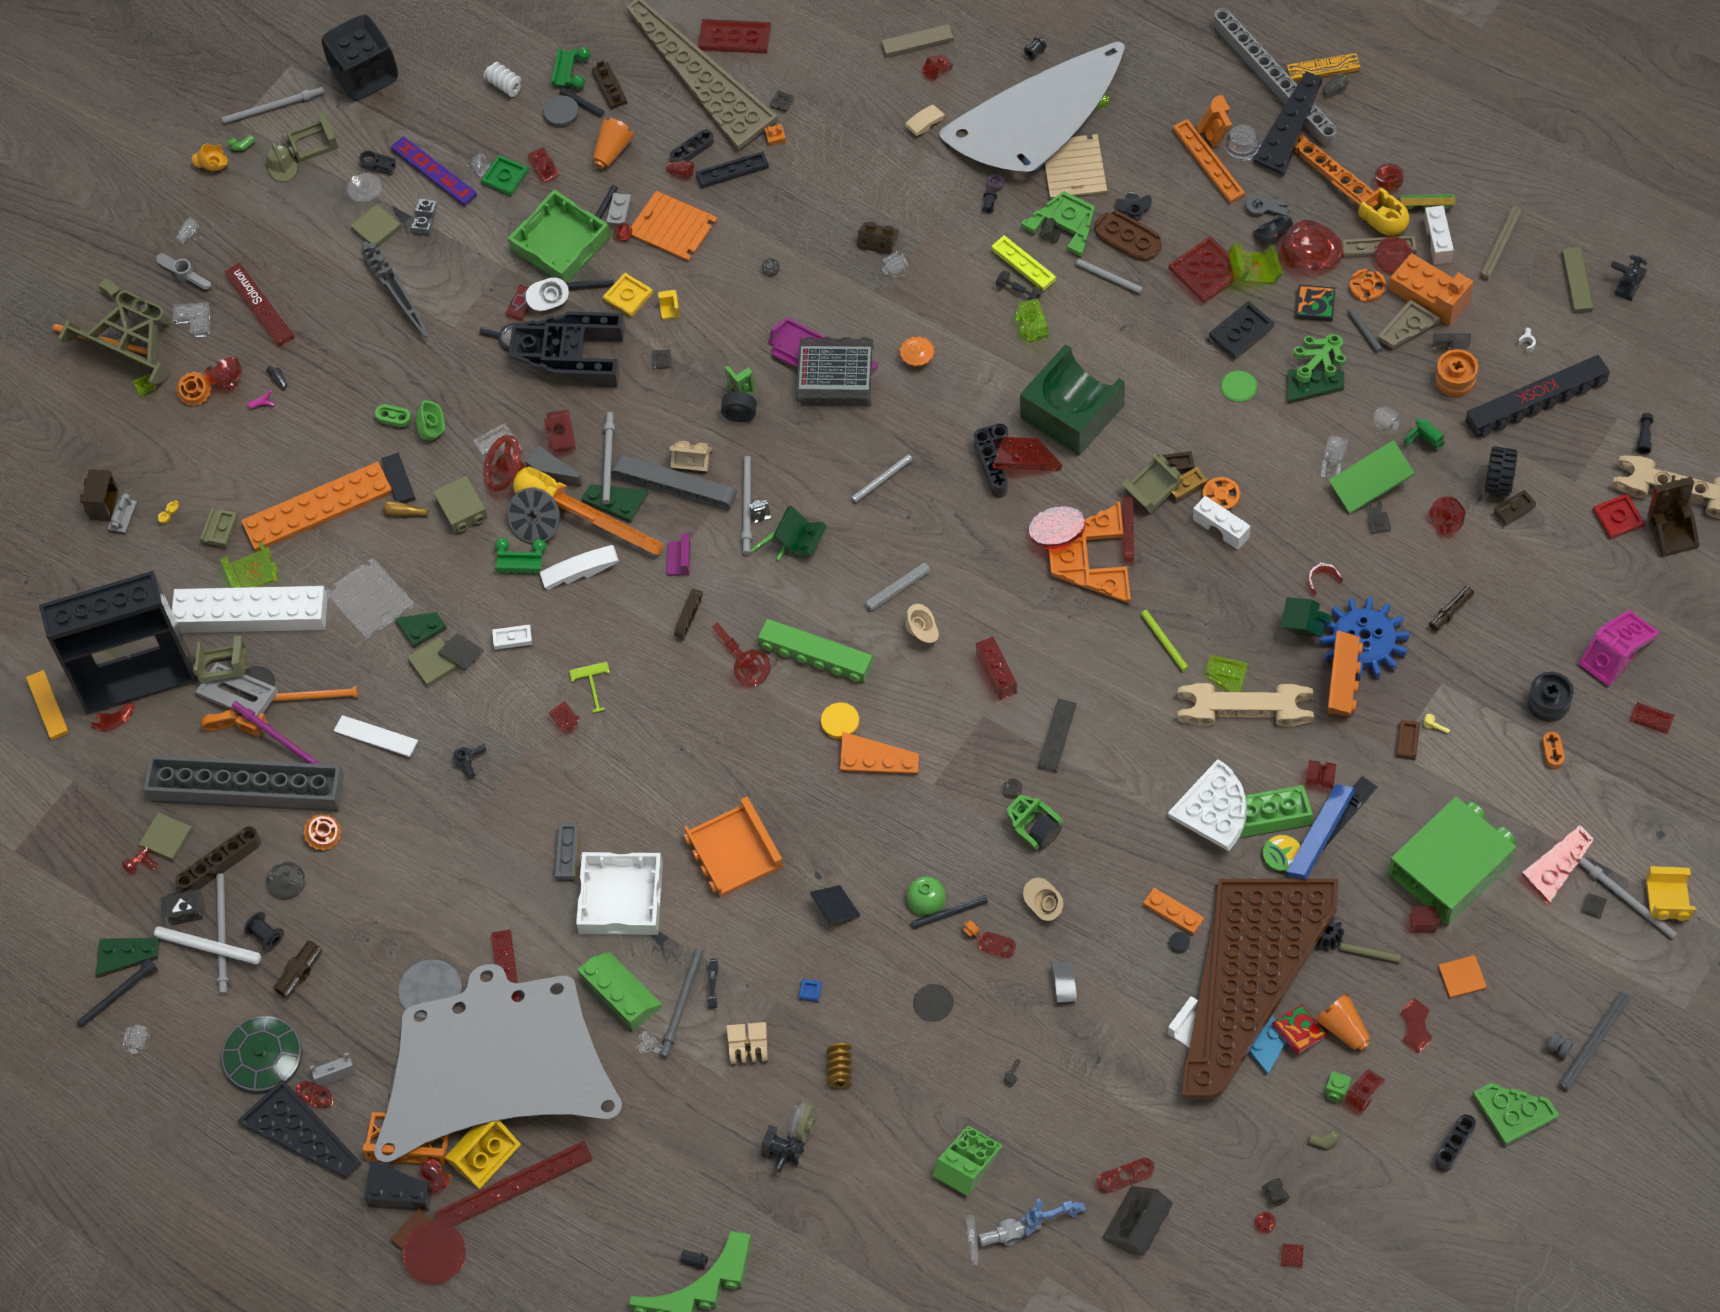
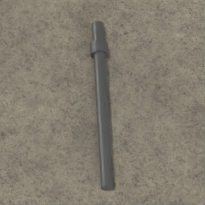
[660,948,703,1058]

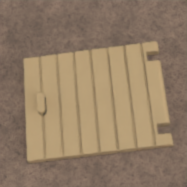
[1044,134,1107,200]

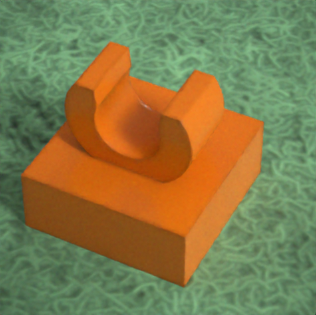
[764,124,786,146]

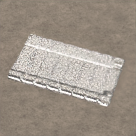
[325,557,415,640]

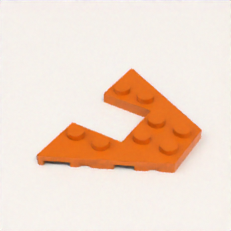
[1048,501,1131,603]

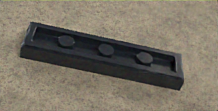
[696,151,769,189]

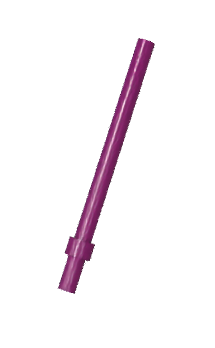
[231,701,321,764]

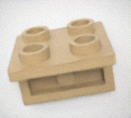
[669,441,713,471]

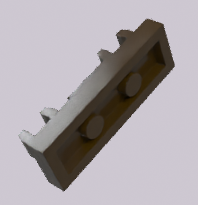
[592,60,628,110]

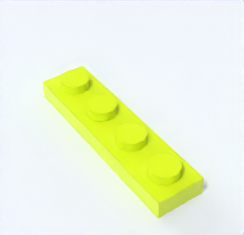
[991,235,1056,291]

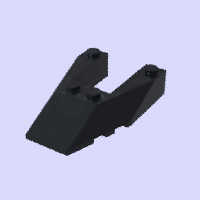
[508,311,625,386]

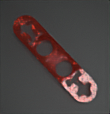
[1123,496,1134,562]

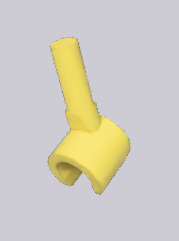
[1423,714,1450,734]

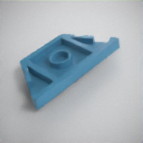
[1249,1016,1287,1075]

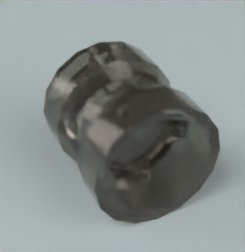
[1262,1178,1290,1207]

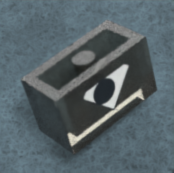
[160,889,206,926]

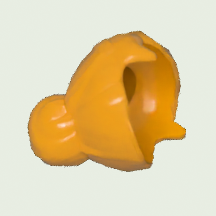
[191,143,228,171]

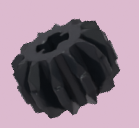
[1317,917,1344,951]

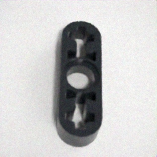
[670,129,714,167]

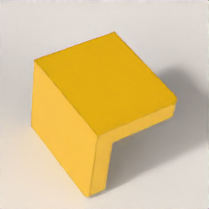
[658,290,680,320]

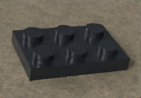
[1209,301,1274,359]

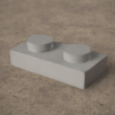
[606,193,632,228]

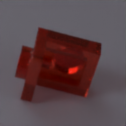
[922,54,953,81]
[549,701,580,731]

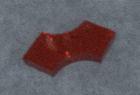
[1401,998,1432,1054]

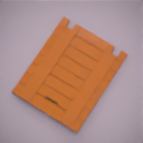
[630,191,718,261]

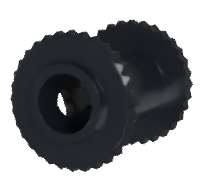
[244,912,284,951]

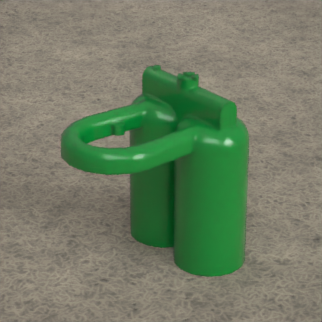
[1404,418,1446,450]

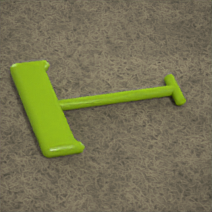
[569,662,610,713]

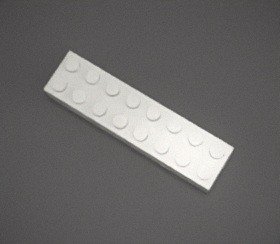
[172,586,328,633]

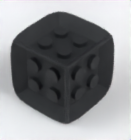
[322,14,398,100]

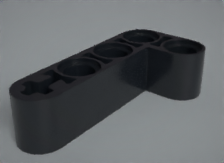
[974,423,1009,498]

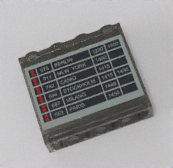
[796,337,874,406]

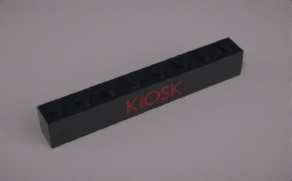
[1466,354,1610,438]

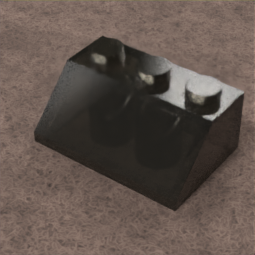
[1102,1186,1173,1256]

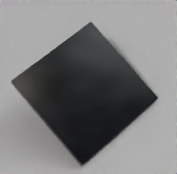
[809,885,860,924]

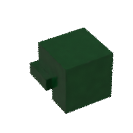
[1280,597,1332,637]

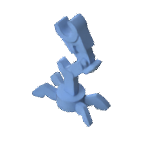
[1020,1199,1086,1236]

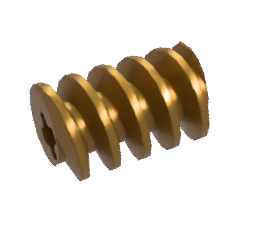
[826,1043,852,1089]

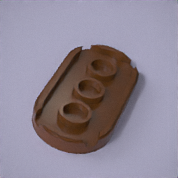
[1095,211,1161,261]

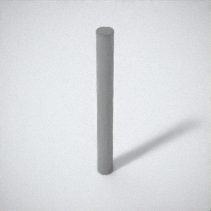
[1076,259,1143,294]
[851,454,913,503]

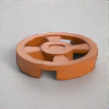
[1349,269,1386,302]
[1202,477,1240,510]

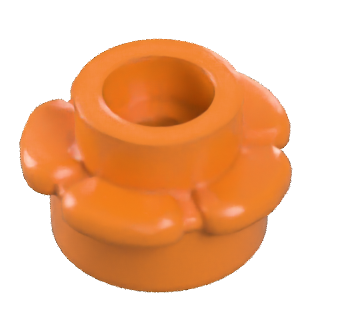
[963,919,981,937]

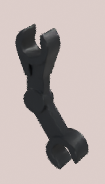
[708,958,719,1008]

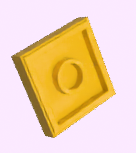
[602,273,654,318]

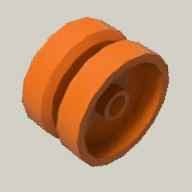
[1435,349,1478,398]

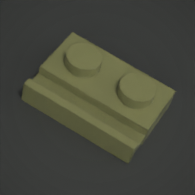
[200,508,238,548]

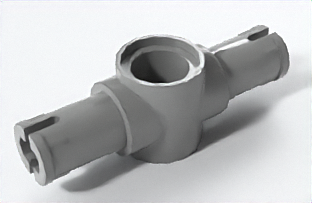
[978,1218,1041,1247]

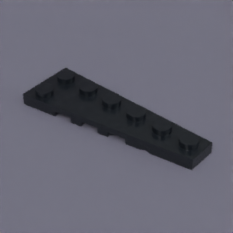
[1253,71,1323,175]

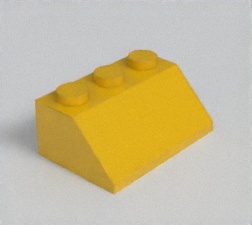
[444,1120,521,1189]

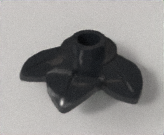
[1116,190,1152,220]

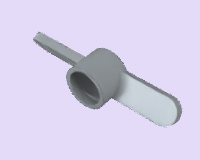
[157,253,211,289]

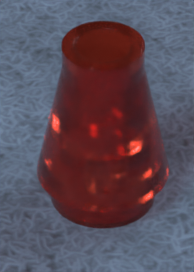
[666,160,694,178]

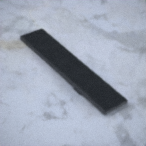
[1323,776,1378,850]

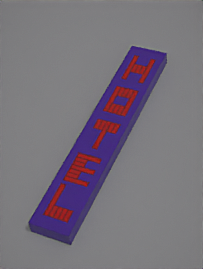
[391,136,477,207]

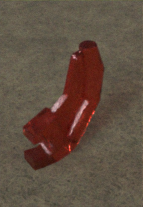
[90,702,135,732]

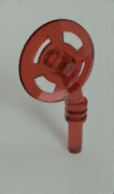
[713,623,771,686]

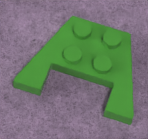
[1021,191,1095,257]

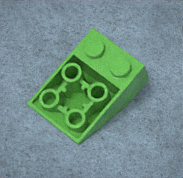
[933,1126,1003,1196]

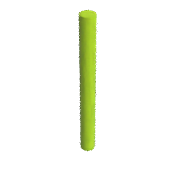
[1141,610,1189,672]

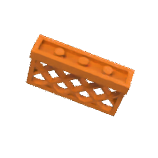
[362,1112,450,1166]

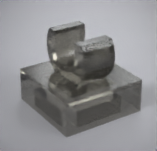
[1039,218,1062,244]
[748,498,771,523]

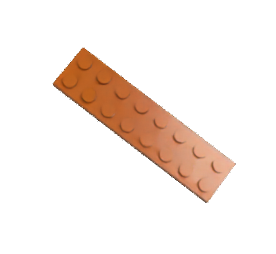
[241,462,393,552]

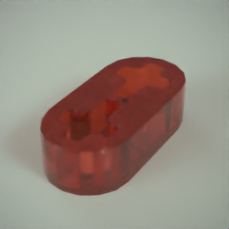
[979,932,1016,958]
[296,1081,333,1109]

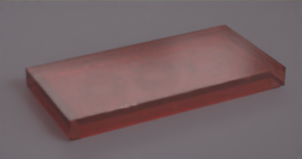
[698,19,771,54]

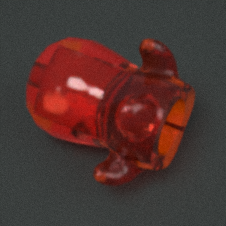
[420,1159,453,1192]

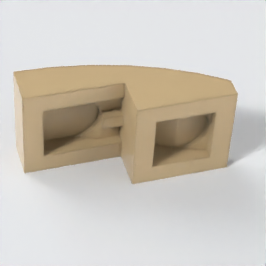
[905,105,945,136]

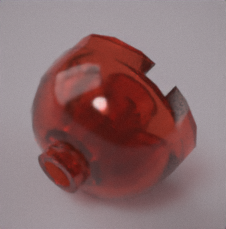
[204,357,242,390]

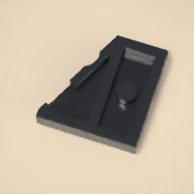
[1253,215,1294,245]

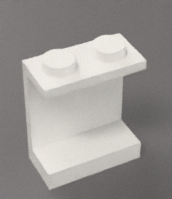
[1168,996,1198,1048]

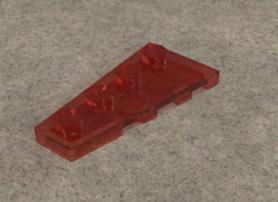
[1521,825,1594,904]

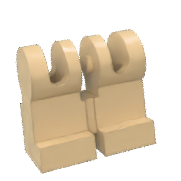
[727,1022,768,1064]

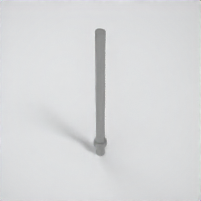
[216,874,229,995]

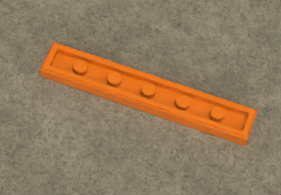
[1172,119,1245,204]

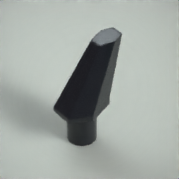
[266,366,287,390]

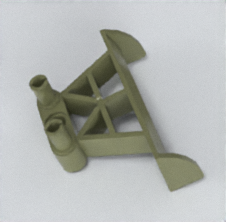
[58,290,172,384]

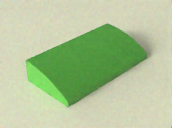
[1329,440,1415,514]
[1239,785,1313,838]

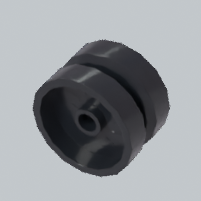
[1528,671,1574,722]

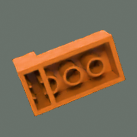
[1389,253,1474,326]

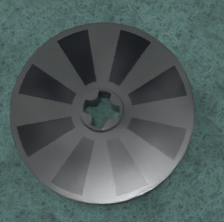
[508,487,560,543]

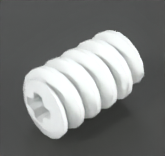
[483,62,521,97]

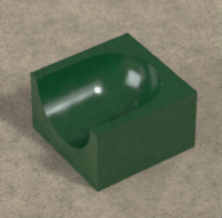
[1020,344,1125,456]

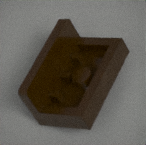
[857,222,899,254]

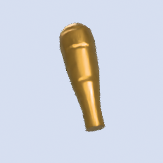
[383,501,428,516]

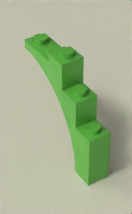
[630,1231,752,1312]

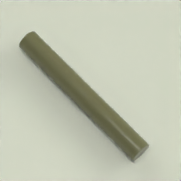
[1340,942,1401,963]

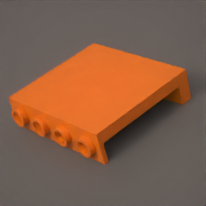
[683,796,784,898]

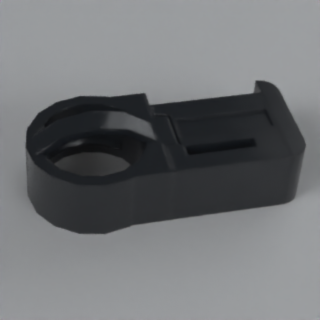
[359,150,396,176]

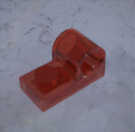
[1344,1069,1385,1114]

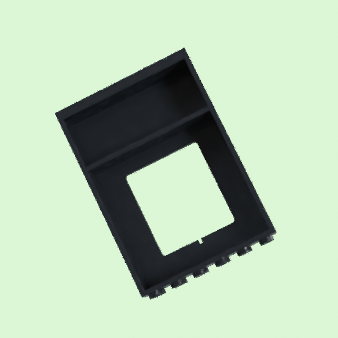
[39,571,197,714]

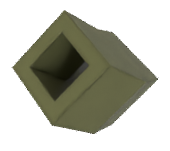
[99,278,121,302]

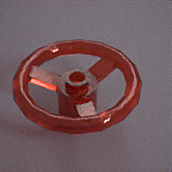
[483,435,524,492]

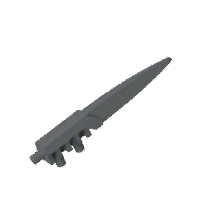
[361,241,428,338]

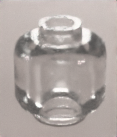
[881,252,909,279]
[1372,406,1401,433]
[122,1024,151,1055]

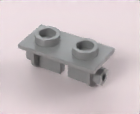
[108,493,137,533]

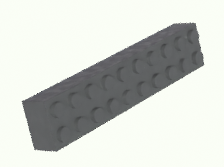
[144,755,344,810]

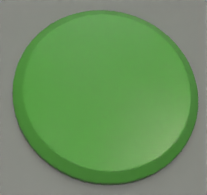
[1220,370,1258,402]

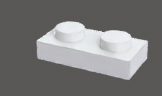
[492,625,533,650]

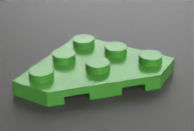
[1473,1083,1560,1146]

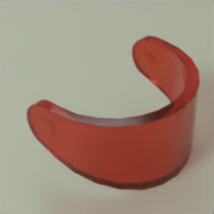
[1309,563,1343,595]

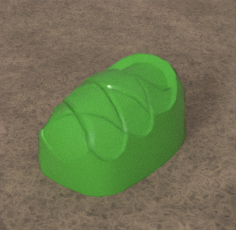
[416,400,445,441]

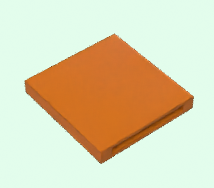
[1438,955,1487,999]

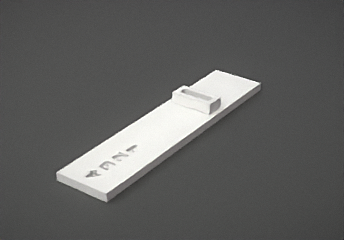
[334,715,418,757]

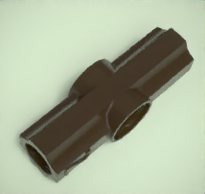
[273,941,322,998]

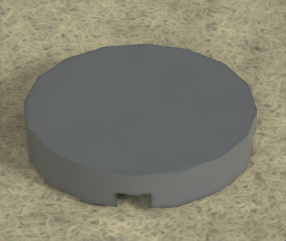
[543,95,579,127]

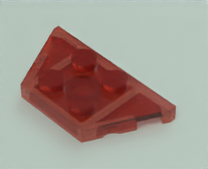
[993,437,1062,471]

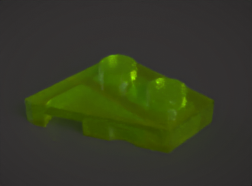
[1206,654,1248,692]

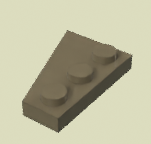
[1378,299,1441,349]

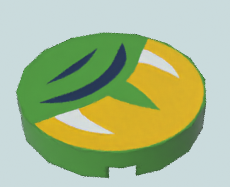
[1263,835,1301,873]

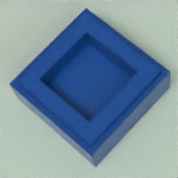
[799,979,822,1003]

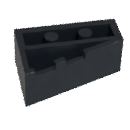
[364,1160,432,1211]

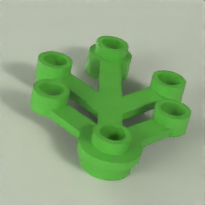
[1293,334,1346,383]

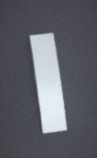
[540,545,619,590]

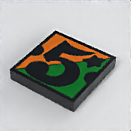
[1296,285,1335,321]

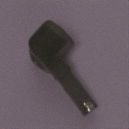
[1004,1059,1021,1087]

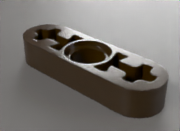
[674,589,703,639]

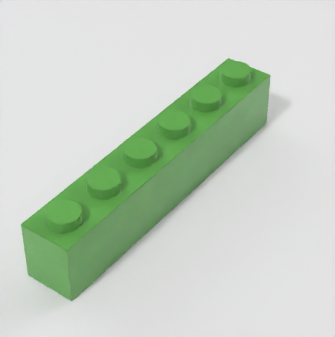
[758,619,874,683]

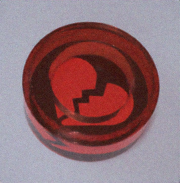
[614,222,632,241]

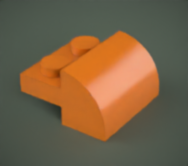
[1197,95,1232,147]

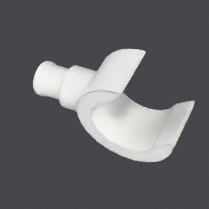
[1518,328,1536,353]

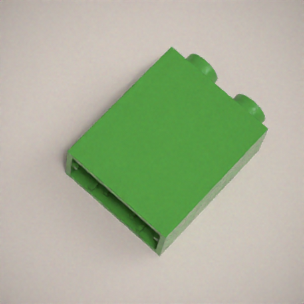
[1388,796,1516,926]

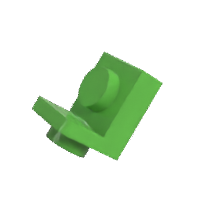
[1324,1071,1352,1102]

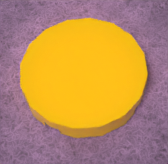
[821,702,860,740]

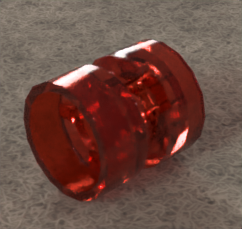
[1306,760,1336,789]

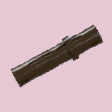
[1428,585,1474,632]

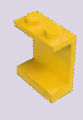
[1645,866,1696,921]

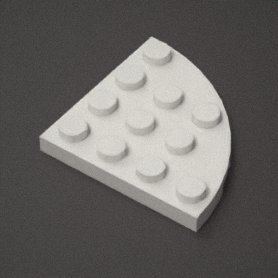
[1168,759,1247,851]

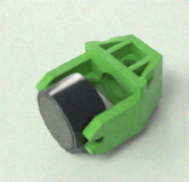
[1007,795,1063,850]

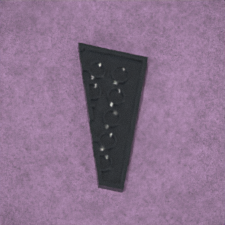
[237,1079,362,1178]

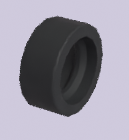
[721,392,757,422]

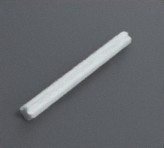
[154,926,261,964]

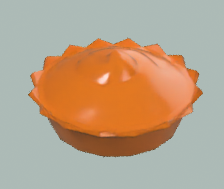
[899,336,935,367]
[176,372,212,406]
[303,814,342,851]

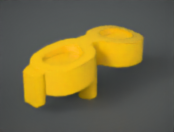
[158,500,180,524]

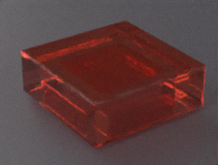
[1281,1243,1304,1267]

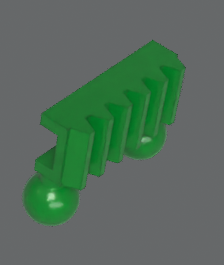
[551,47,591,89]
[495,538,547,575]

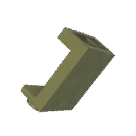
[1121,453,1183,514]
[433,475,488,534]

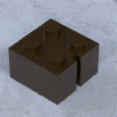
[80,469,119,521]

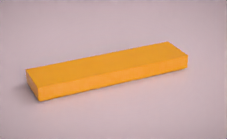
[26,670,69,741]

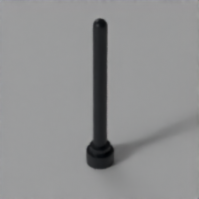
[77,958,158,1027]

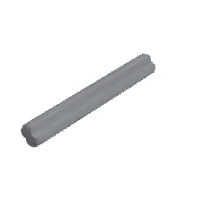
[866,563,930,611]

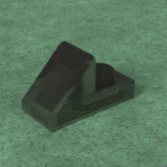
[1432,333,1471,351]

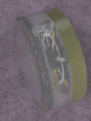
[787,1100,816,1143]

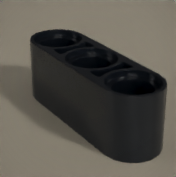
[1435,1114,1476,1172]

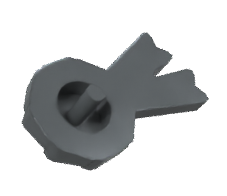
[1246,195,1290,217]

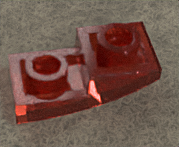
[528,147,559,182]

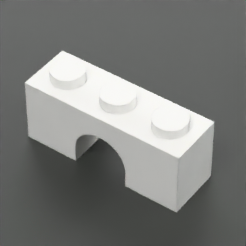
[1424,206,1454,265]
[1193,496,1250,550]

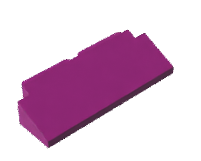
[768,317,879,393]

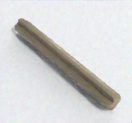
[1480,206,1521,280]

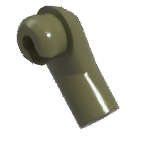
[1309,1130,1340,1149]

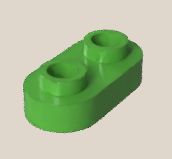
[375,404,412,427]

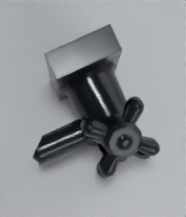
[1611,255,1647,301]
[761,1125,805,1173]

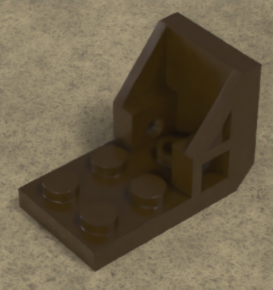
[1647,477,1700,557]

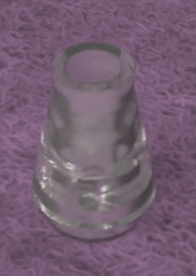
[175,217,200,244]

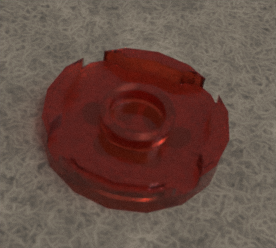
[1375,236,1412,273]

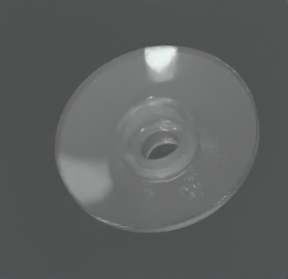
[347,172,382,202]

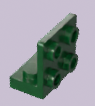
[774,506,827,558]

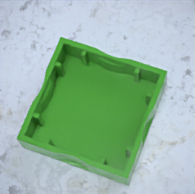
[508,190,611,283]

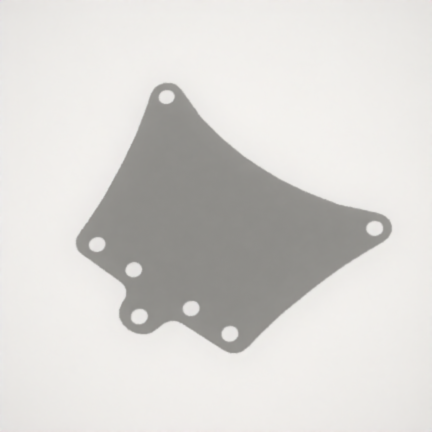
[374,964,622,1162]

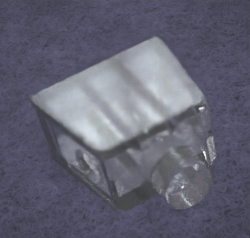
[1321,435,1348,478]

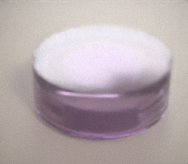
[986,174,1004,192]

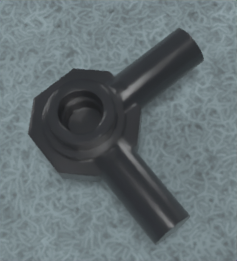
[453,744,487,779]

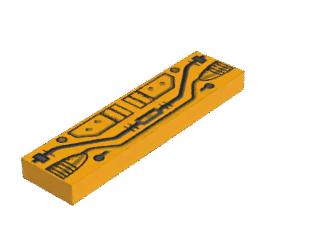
[1287,53,1360,82]

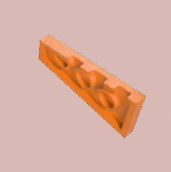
[840,732,919,774]

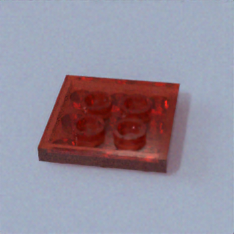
[1168,236,1246,303]

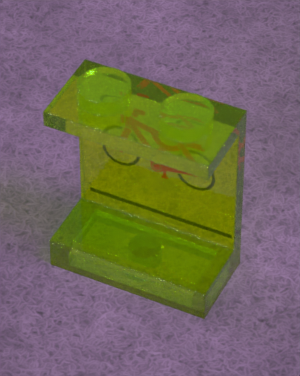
[1228,242,1282,284]
[220,541,279,588]

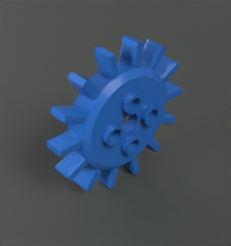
[1319,597,1409,680]

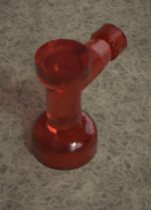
[121,846,158,874]

